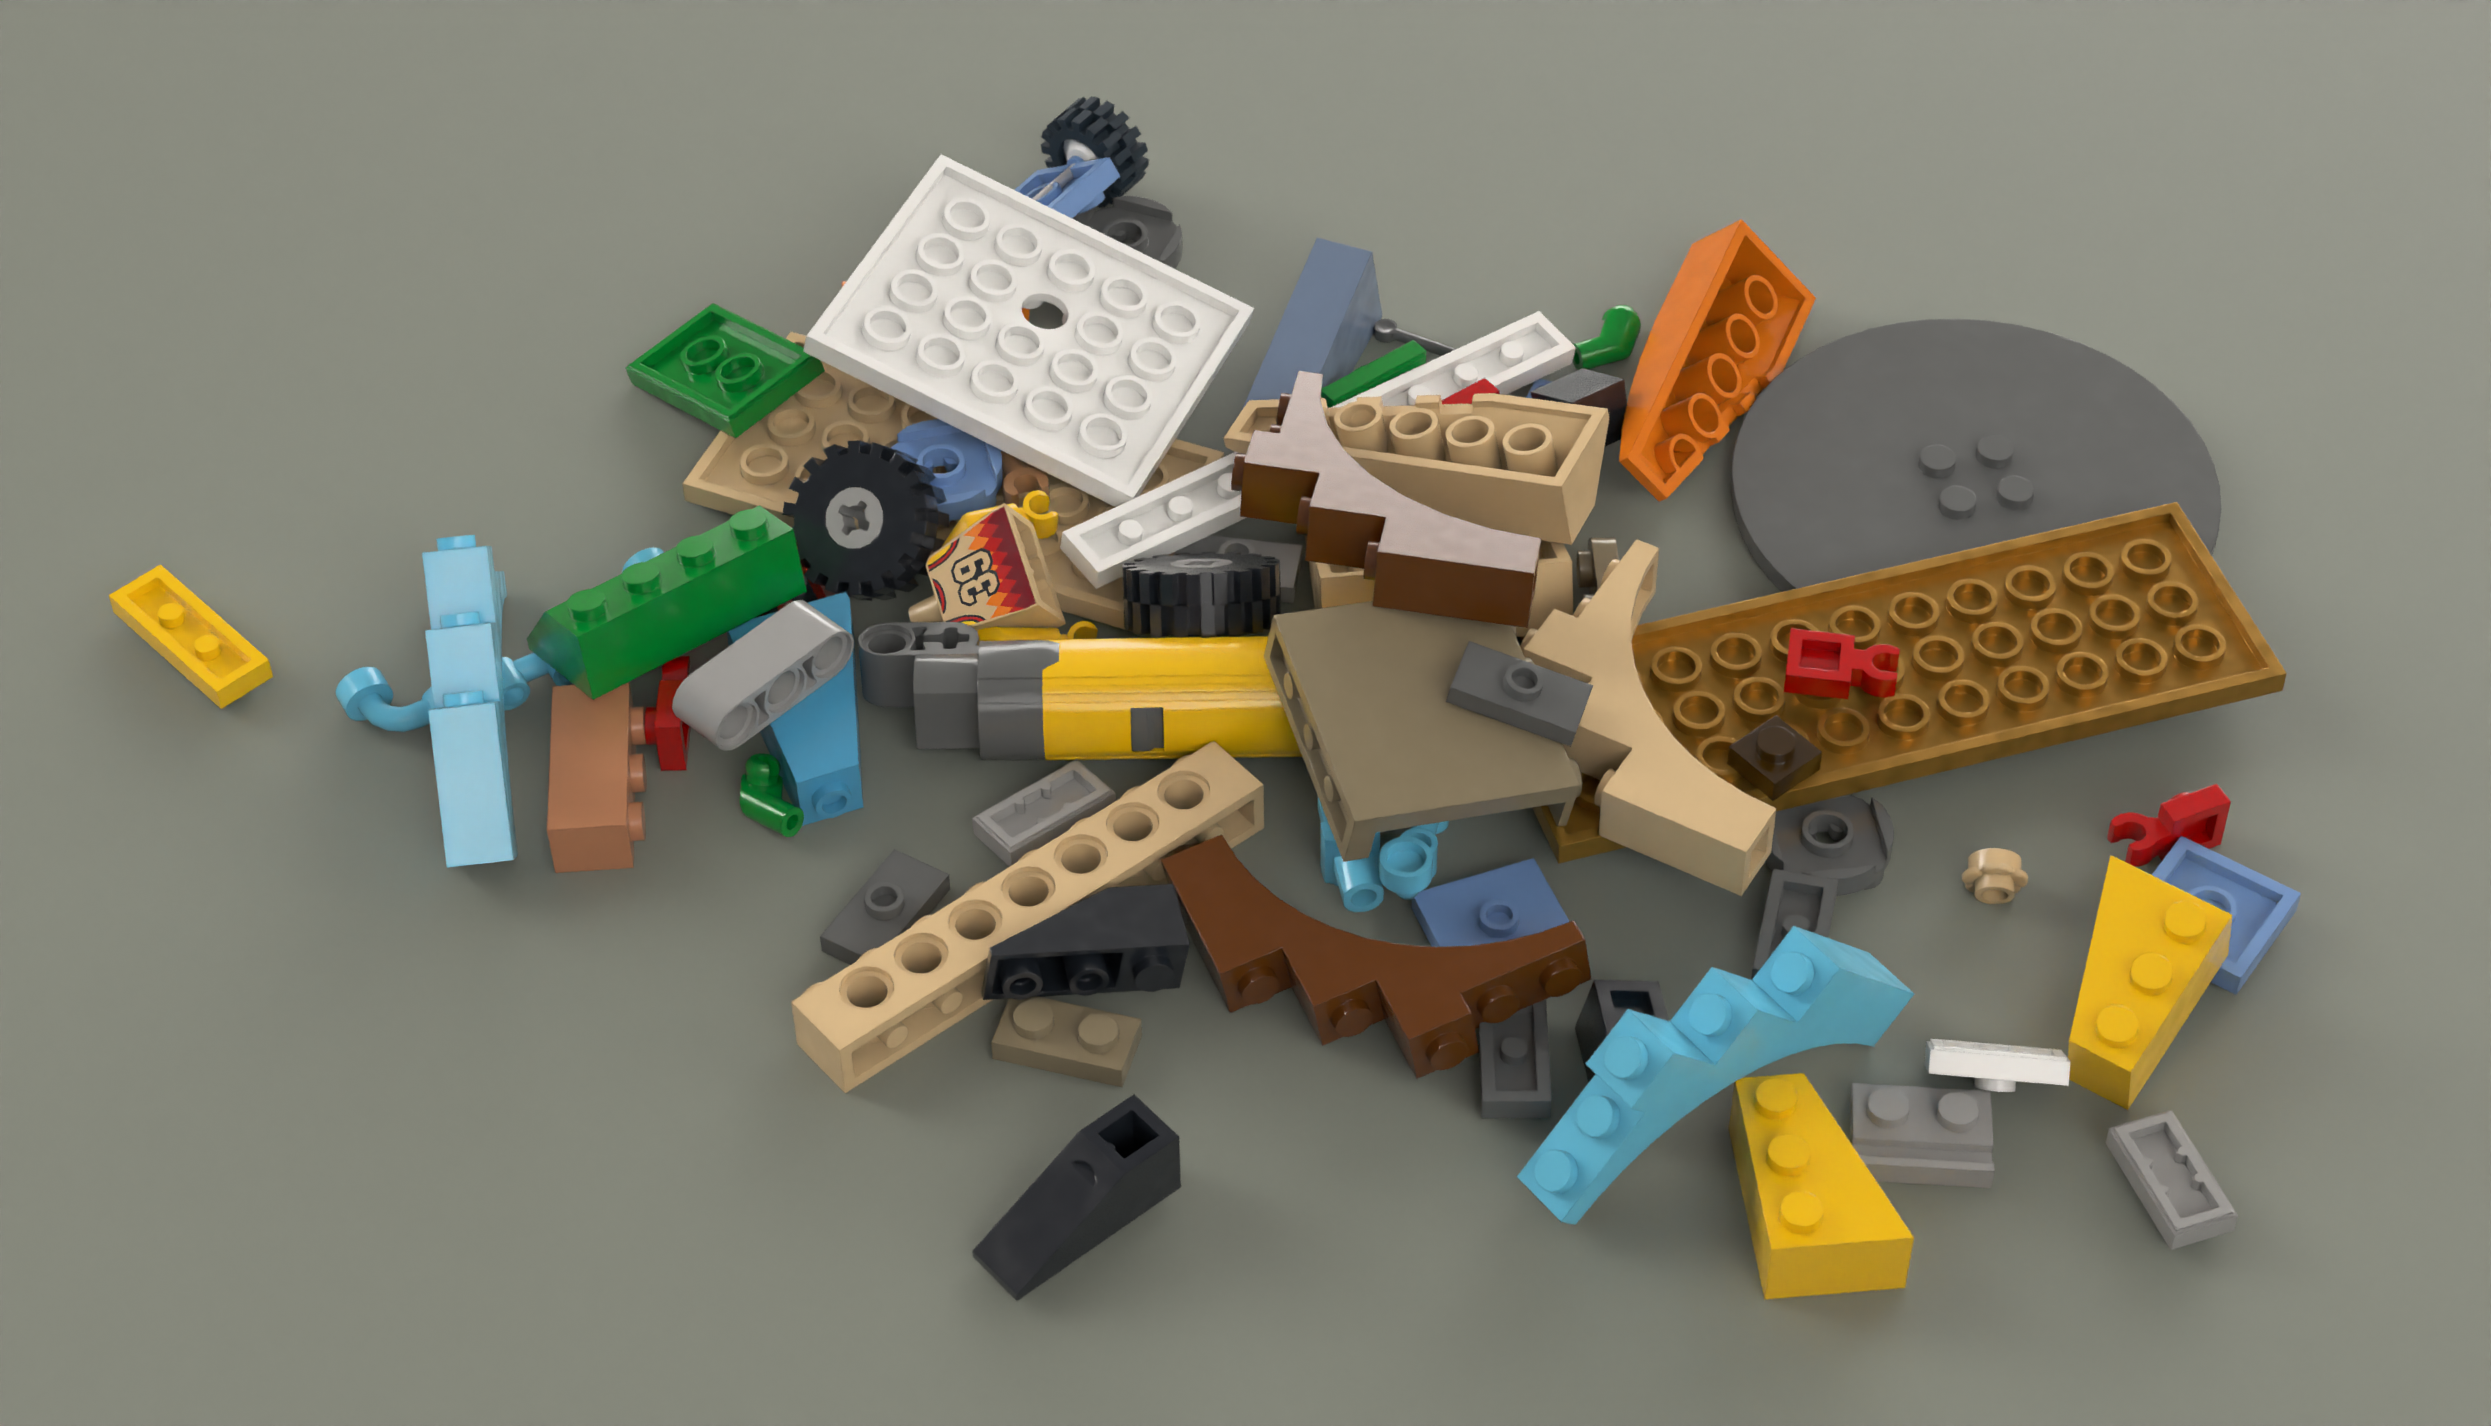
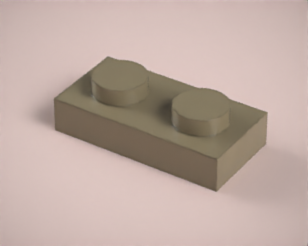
[991,996,1142,1087]

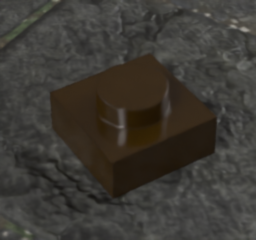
[1727,715,1822,801]

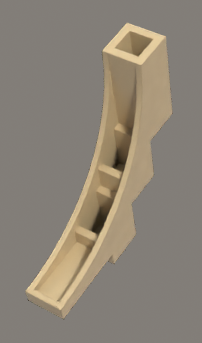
[1520,539,1776,896]

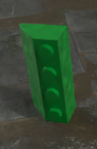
[527,505,806,700]

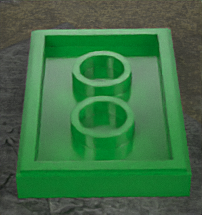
[625,303,825,438]

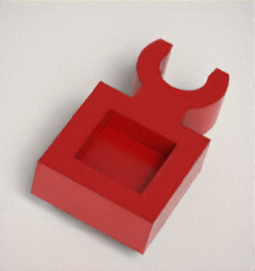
[1784,628,1900,700]
[645,656,691,771]

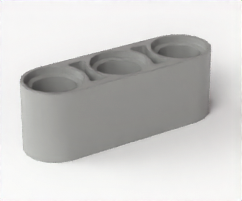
[672,600,854,751]

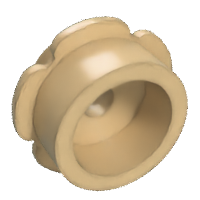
[1962,848,2028,904]

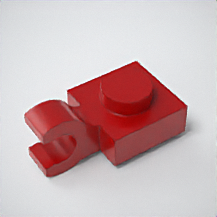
[2107,783,2231,867]

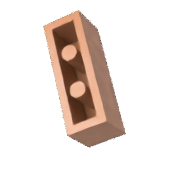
[547,682,647,873]

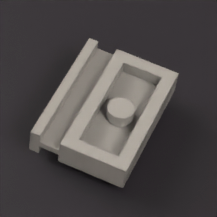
[1849,1083,1995,1188]

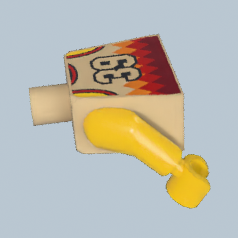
[908,490,1098,641]

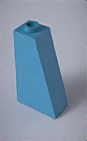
[727,592,863,826]

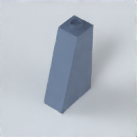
[1242,237,1382,410]

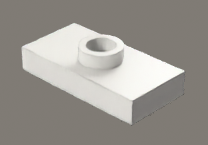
[1924,1038,2070,1092]

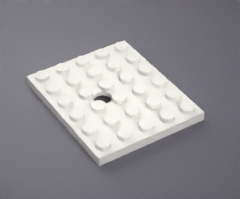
[803,154,1254,507]

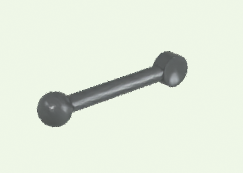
[1374,319,1456,356]

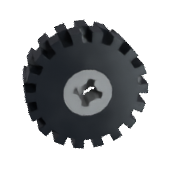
[782,440,949,601]
[1122,552,1281,638]

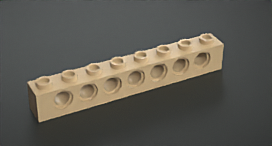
[791,741,1264,1093]

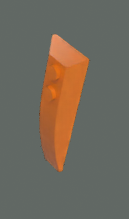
[1619,219,1816,502]

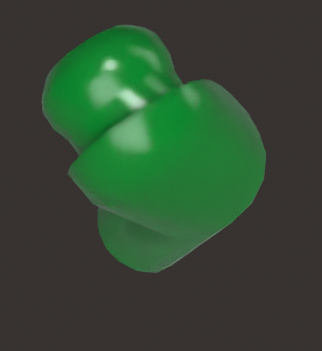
[1573,305,1641,370]
[740,753,804,837]

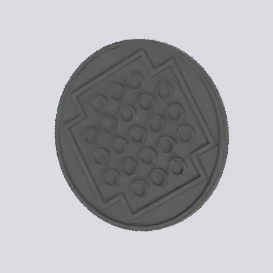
[1731,319,2221,592]

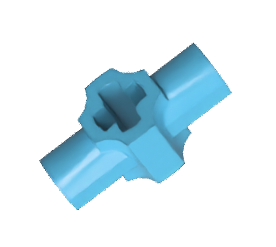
[1317,798,1384,912]

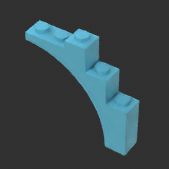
[422,535,518,868]
[1517,926,1914,1225]

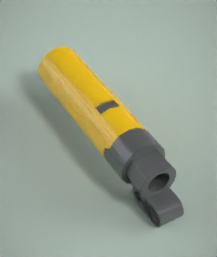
[858,622,1303,760]

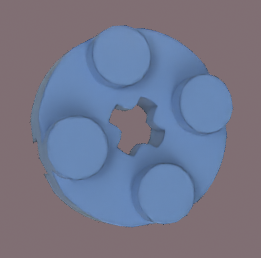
[891,419,1003,521]

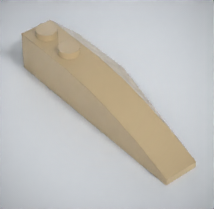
[1224,393,1609,545]

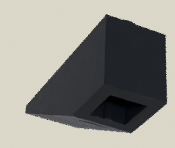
[981,884,1190,1000]
[972,1094,1181,1301]

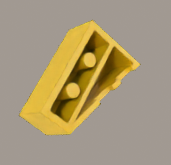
[2068,855,2233,1110]
[1729,1073,1914,1300]

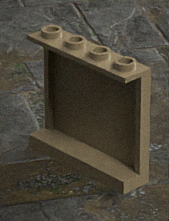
[1264,601,1582,862]

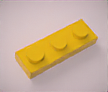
[109,564,273,709]

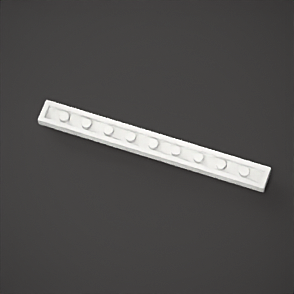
[1060,311,1576,589]

